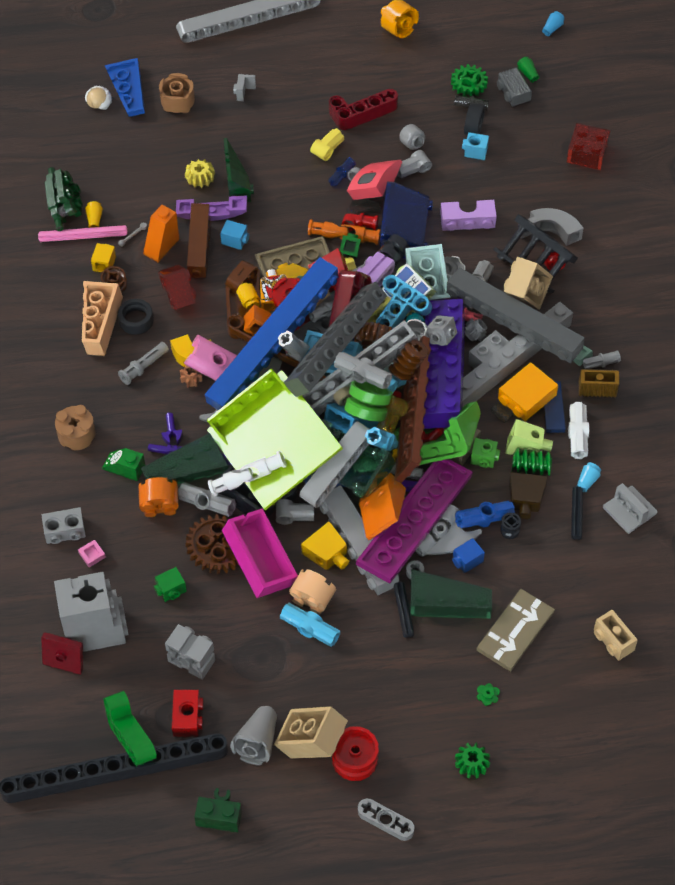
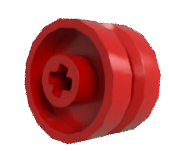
[332,727,379,781]

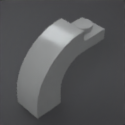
[518,208,584,246]

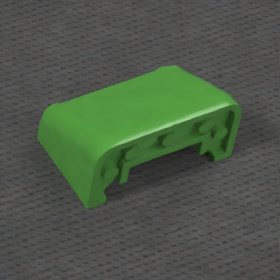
[392,401,481,465]

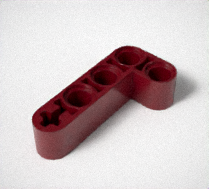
[329,89,398,130]
[329,270,372,327]

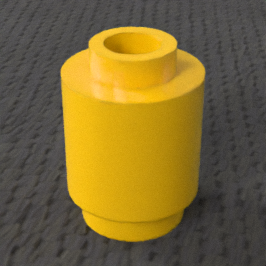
[236,283,260,311]

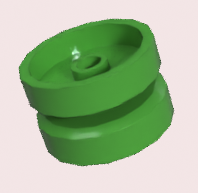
[344,381,393,422]

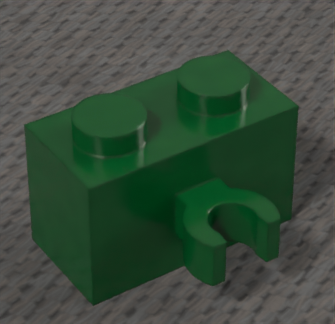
[194,788,242,832]

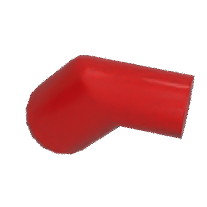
[421,428,444,443]

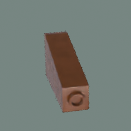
[187,203,211,278]

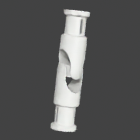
[208,451,287,497]

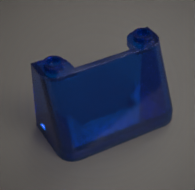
[380,181,433,259]

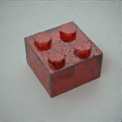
[567,123,610,170]

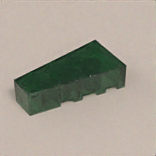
[141,433,228,484]
[410,569,492,619]

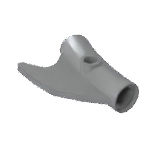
[416,504,482,557]

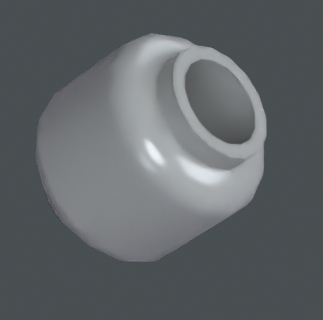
[399,124,425,150]

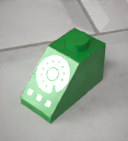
[102,448,146,481]

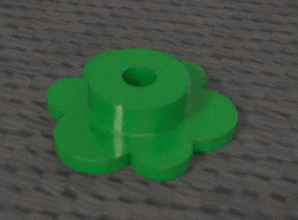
[477,683,500,706]

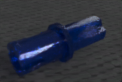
[328,157,356,186]

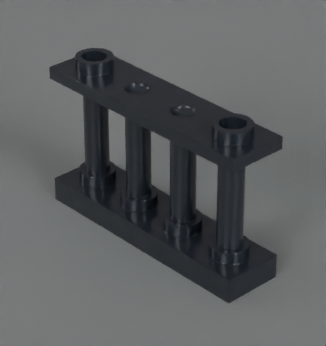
[493,214,578,293]

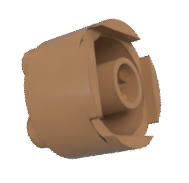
[159,73,195,113]
[55,405,96,450]

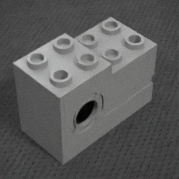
[54,572,129,652]

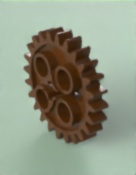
[185,514,240,574]

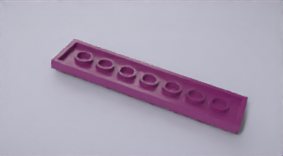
[356,459,473,584]

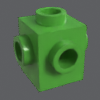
[471,438,500,468]

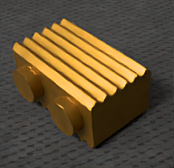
[579,369,619,397]

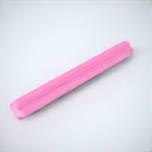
[38,225,127,242]

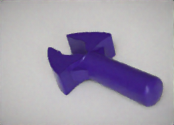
[161,413,183,445]

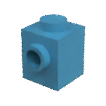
[220,220,249,250]

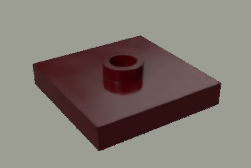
[41,632,83,675]

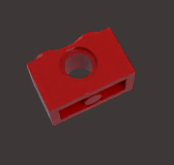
[172,690,203,737]

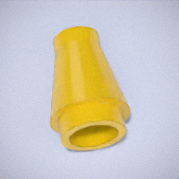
[85,201,103,228]

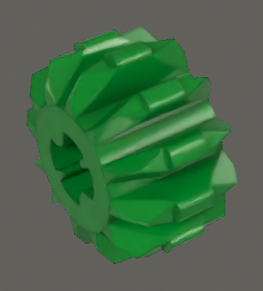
[455,742,490,779]

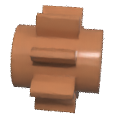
[180,365,203,387]

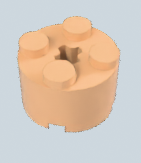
[289,569,336,615]

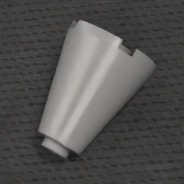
[230,706,277,765]

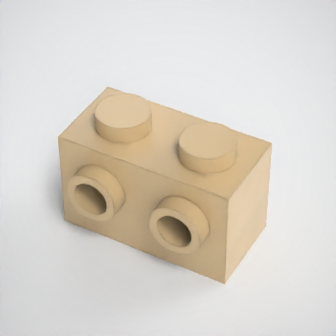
[594,610,637,661]

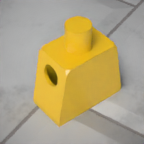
[301,521,349,570]

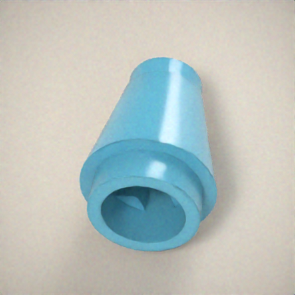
[576,462,601,492]

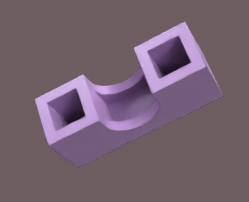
[440,200,497,231]

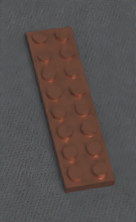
[395,336,431,483]

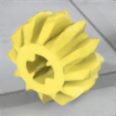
[185,159,215,188]

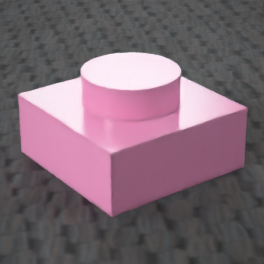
[78,540,106,567]

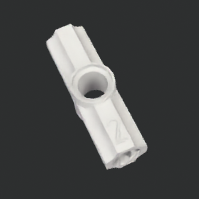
[568,402,589,459]

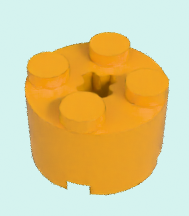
[381,0,419,38]

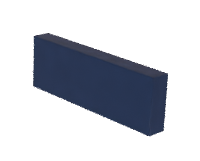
[543,381,566,433]

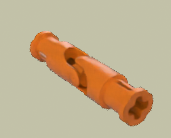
[308,219,381,245]

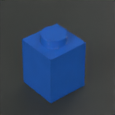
[452,538,485,573]

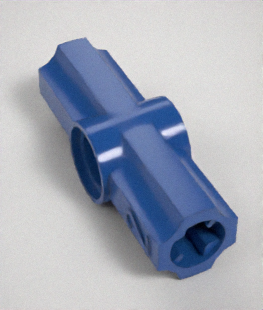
[455,501,515,529]

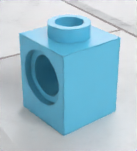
[462,132,489,160]

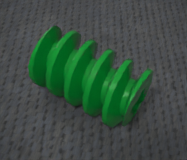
[511,448,552,476]

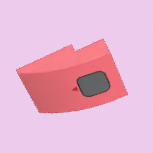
[347,160,402,200]

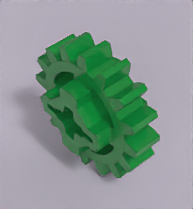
[451,64,488,97]

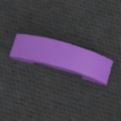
[176,195,247,221]

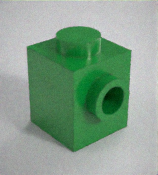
[340,233,361,258]
[154,567,187,602]

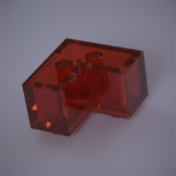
[158,265,196,310]

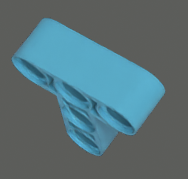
[376,275,432,328]

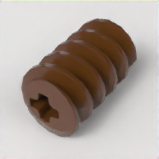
[389,339,428,380]

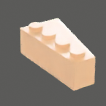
[82,281,123,356]

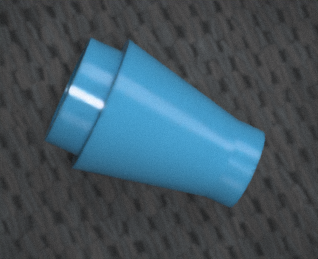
[542,11,565,36]

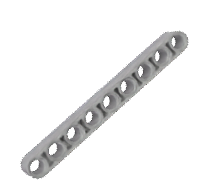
[176,0,321,43]

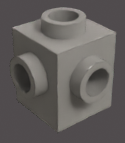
[427,316,457,346]

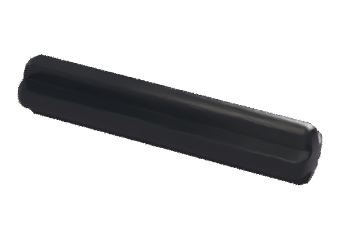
[571,486,583,540]
[394,582,414,638]

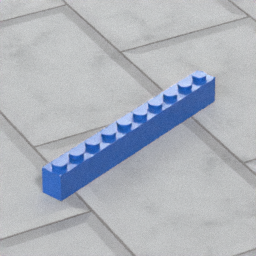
[205,257,338,410]

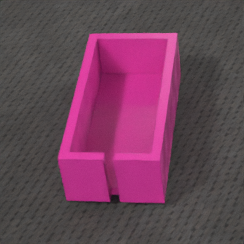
[222,508,298,598]

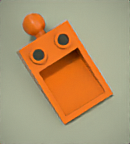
[359,473,406,540]

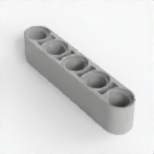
[300,421,370,508]

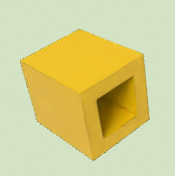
[91,243,116,272]

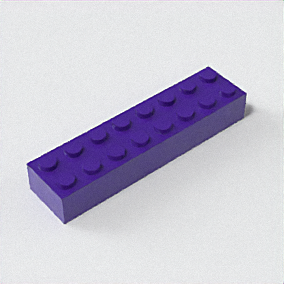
[423,299,465,429]

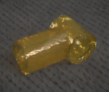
[377,395,409,434]

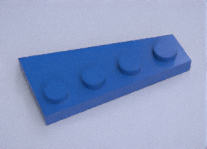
[105,58,145,117]

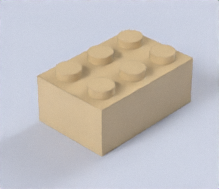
[504,257,553,310]
[274,707,348,758]

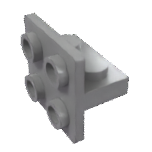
[603,483,657,534]

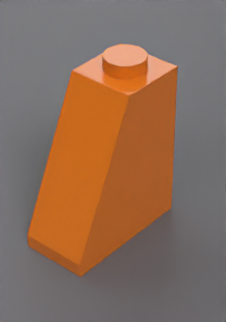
[143,205,179,263]

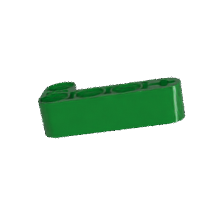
[103,691,157,766]

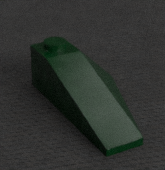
[223,138,254,202]

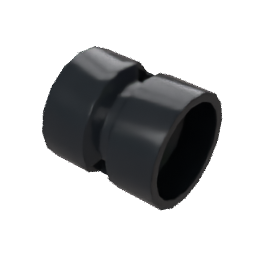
[378,235,409,267]

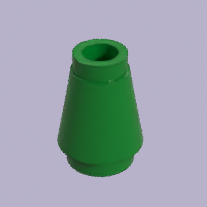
[517,56,539,82]

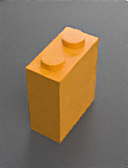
[498,362,558,422]

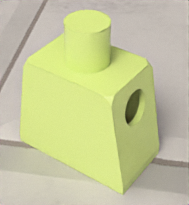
[505,419,553,456]

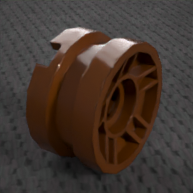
[101,266,127,292]

